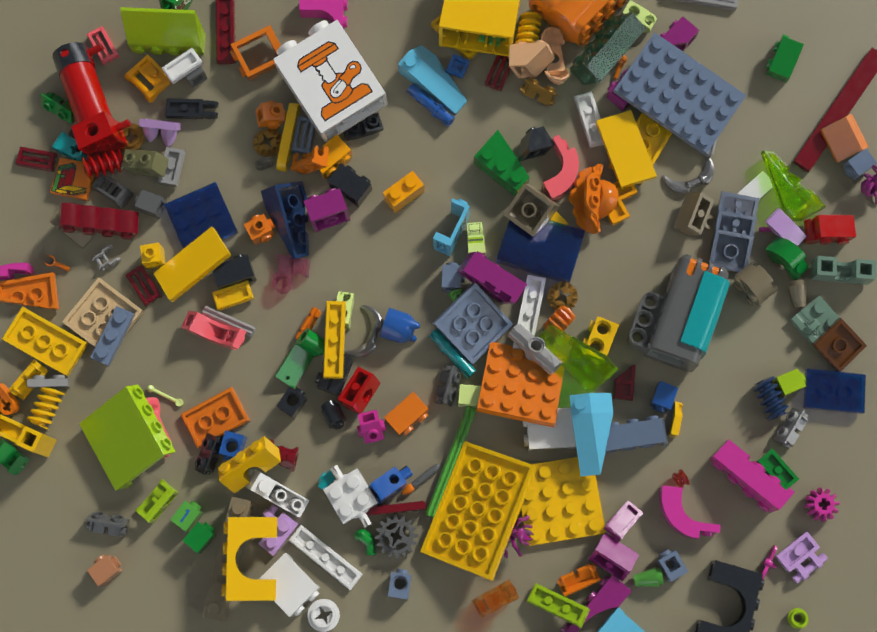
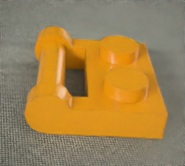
[124,54,171,103]

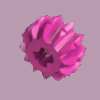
[804,487,840,522]

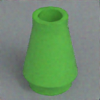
[633,567,664,587]

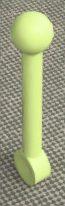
[147,385,184,407]

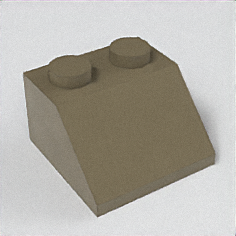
[503,183,560,237]

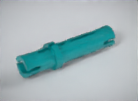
[429,328,477,379]

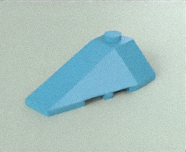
[398,45,467,115]
[569,393,614,477]

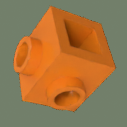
[255,101,286,129]
[243,214,275,245]

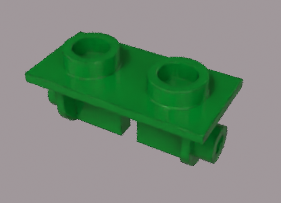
[41,92,73,124]

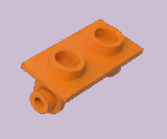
[557,563,601,597]

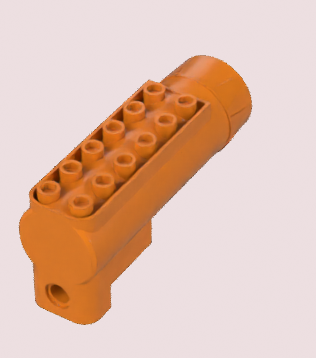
[529,0,627,47]

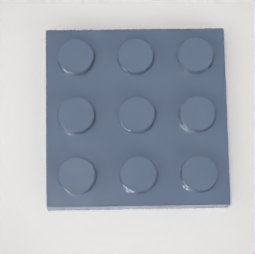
[433,282,513,365]

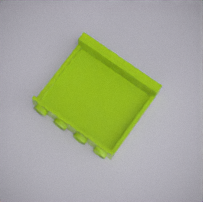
[79,385,176,491]

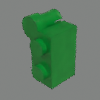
[765,34,804,83]

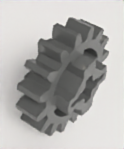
[375,515,418,559]

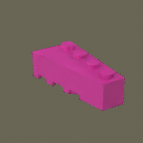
[709,439,795,513]

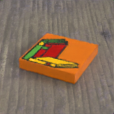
[50,158,95,201]

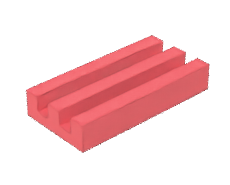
[86,26,120,66]

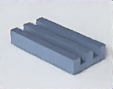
[291,116,315,154]

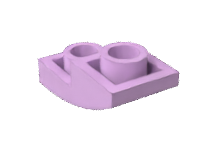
[765,208,807,246]

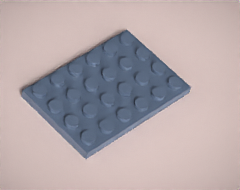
[613,33,747,155]

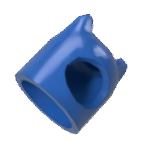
[380,308,420,343]

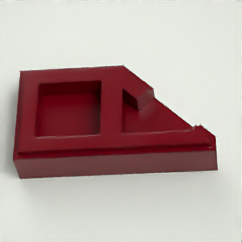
[613,365,636,401]

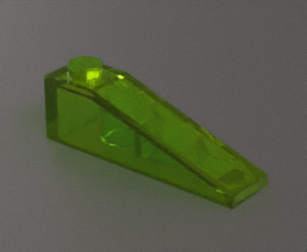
[761,150,826,221]
[538,325,619,393]

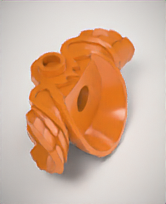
[568,164,619,234]

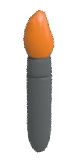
[401,464,441,495]

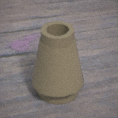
[788,279,807,308]

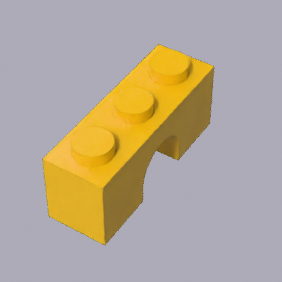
[218,436,281,494]

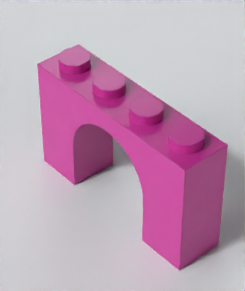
[299,0,348,29]

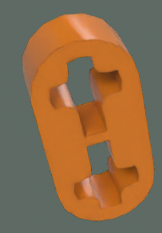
[0,383,20,415]

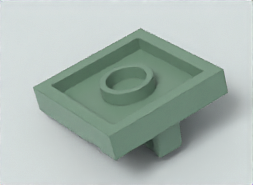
[789,295,840,349]

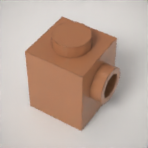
[87,554,123,586]

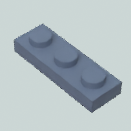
[90,306,135,367]

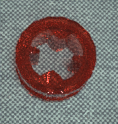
[672,469,690,488]

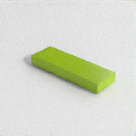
[527,583,590,628]

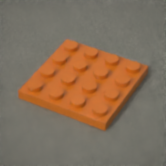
[476,342,566,428]

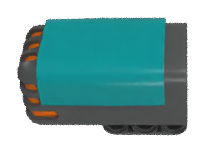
[627,254,730,372]

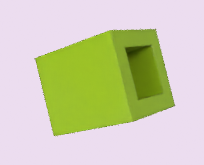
[772,368,806,398]

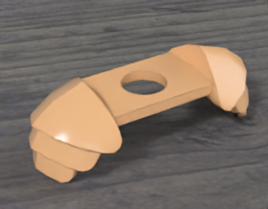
[540,26,571,85]

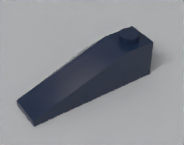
[261,181,309,259]

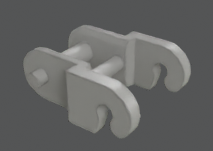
[92,245,121,271]

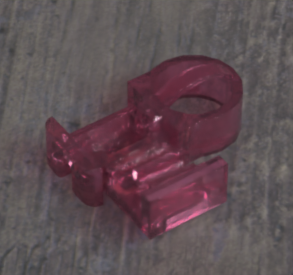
[272,254,310,294]

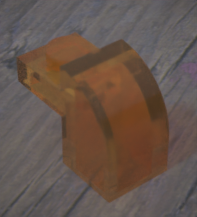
[472,579,519,618]

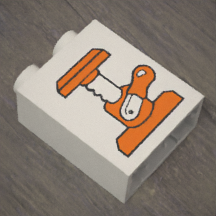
[273,20,388,143]

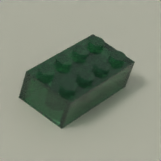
[569,12,646,85]

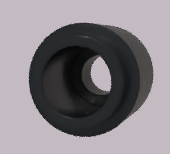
[321,399,347,430]

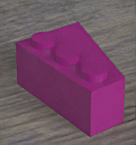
[457,251,527,304]

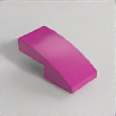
[0,263,34,280]

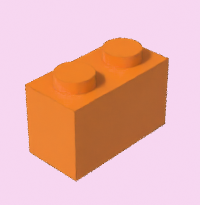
[384,392,429,437]

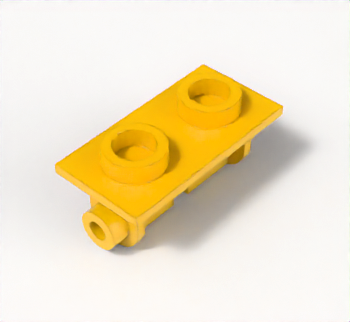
[9,359,49,401]

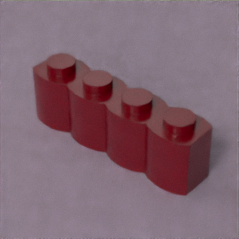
[58,203,139,240]

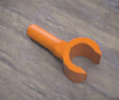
[613,52,627,80]
[43,255,71,272]

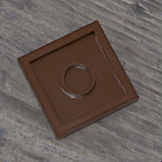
[811,318,867,373]

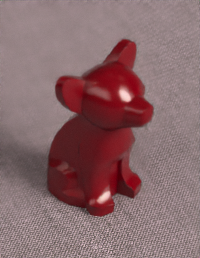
[269,439,299,472]

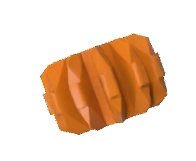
[543,305,575,338]

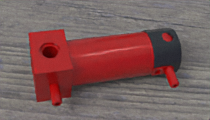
[52,42,131,159]

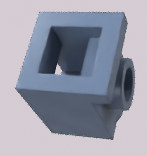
[656,549,689,582]

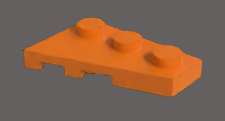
[0,272,60,310]

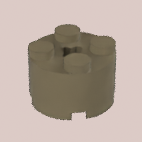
[733,261,778,306]

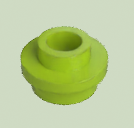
[787,608,808,629]

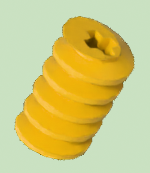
[514,12,542,44]
[27,387,65,430]

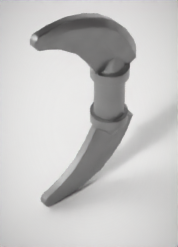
[662,156,714,193]
[345,305,383,357]

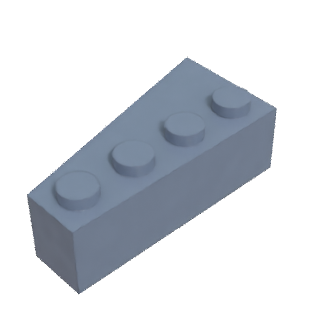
[605,416,669,453]

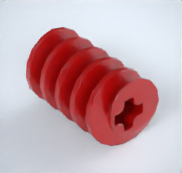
[81,149,123,179]

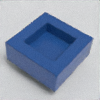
[446,54,470,79]

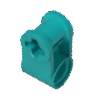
[51,131,87,162]

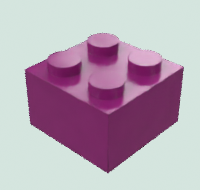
[304,188,350,233]

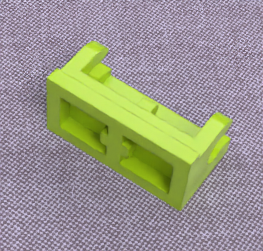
[135,479,179,524]

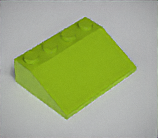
[120,7,206,56]

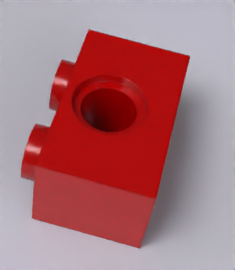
[338,367,381,414]

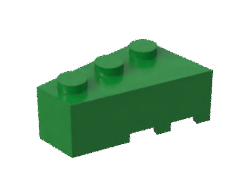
[474,130,530,196]

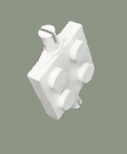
[323,465,378,528]

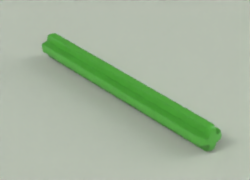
[426,406,476,518]

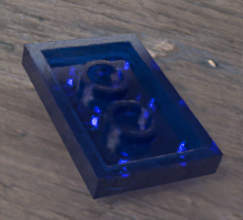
[803,369,866,414]

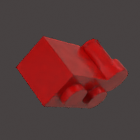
[803,215,856,245]

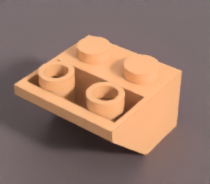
[509,40,555,79]

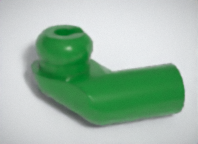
[354,529,376,556]

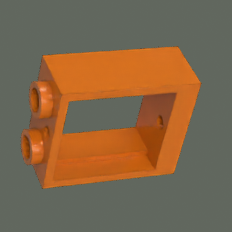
[230,25,281,81]

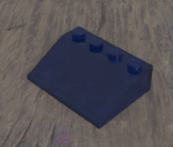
[496,219,585,283]

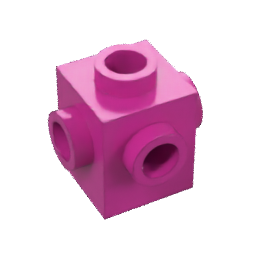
[357,409,386,444]

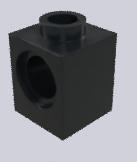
[276,386,307,419]

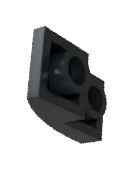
[343,112,383,141]

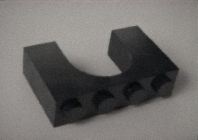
[694,560,764,632]

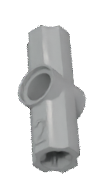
[508,324,562,375]

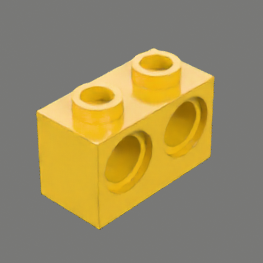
[581,316,619,363]

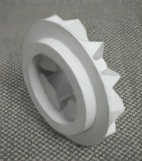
[307,599,340,632]

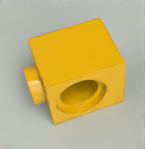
[140,242,166,270]

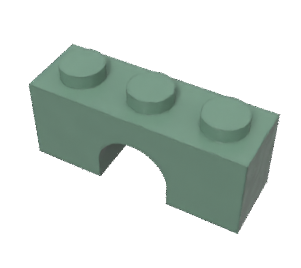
[811,256,876,285]

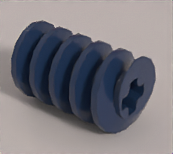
[753,376,789,420]

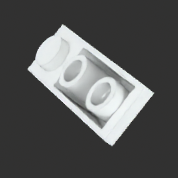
[245,469,310,518]

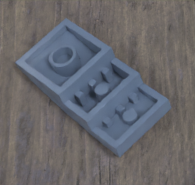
[708,191,760,272]

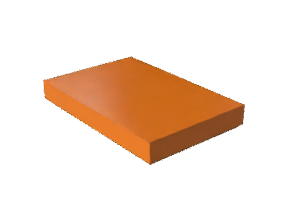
[180,387,250,449]

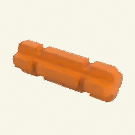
[295,307,321,340]

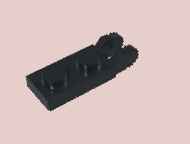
[165,98,219,119]

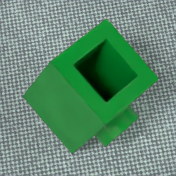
[182,522,217,554]

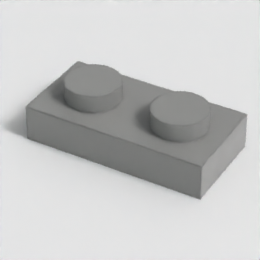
[158,147,186,187]
[27,375,70,388]

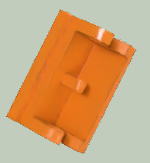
[290,145,329,175]

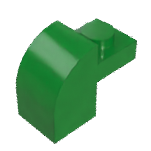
[765,236,809,280]
[0,438,30,475]

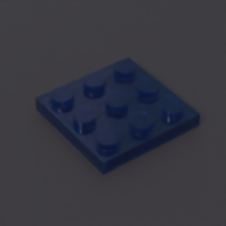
[164,182,238,249]

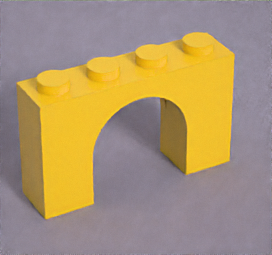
[0,414,57,458]
[222,517,277,601]

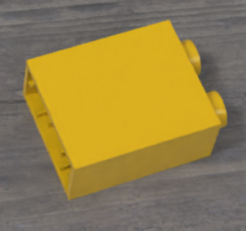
[439,0,521,57]

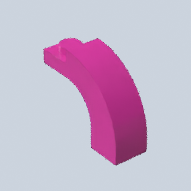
[659,486,720,539]

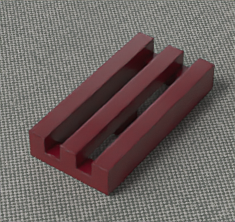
[484,55,511,91]
[15,147,58,172]
[125,265,162,307]

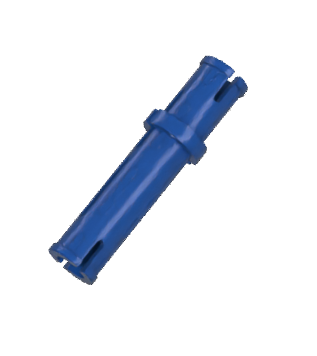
[407,83,455,127]

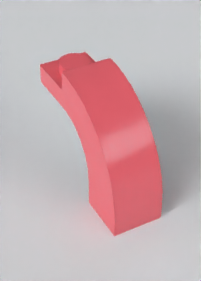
[542,135,579,202]
[181,311,247,350]

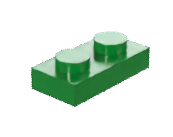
[756,448,799,490]

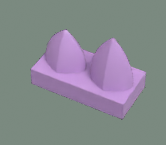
[139,119,181,147]

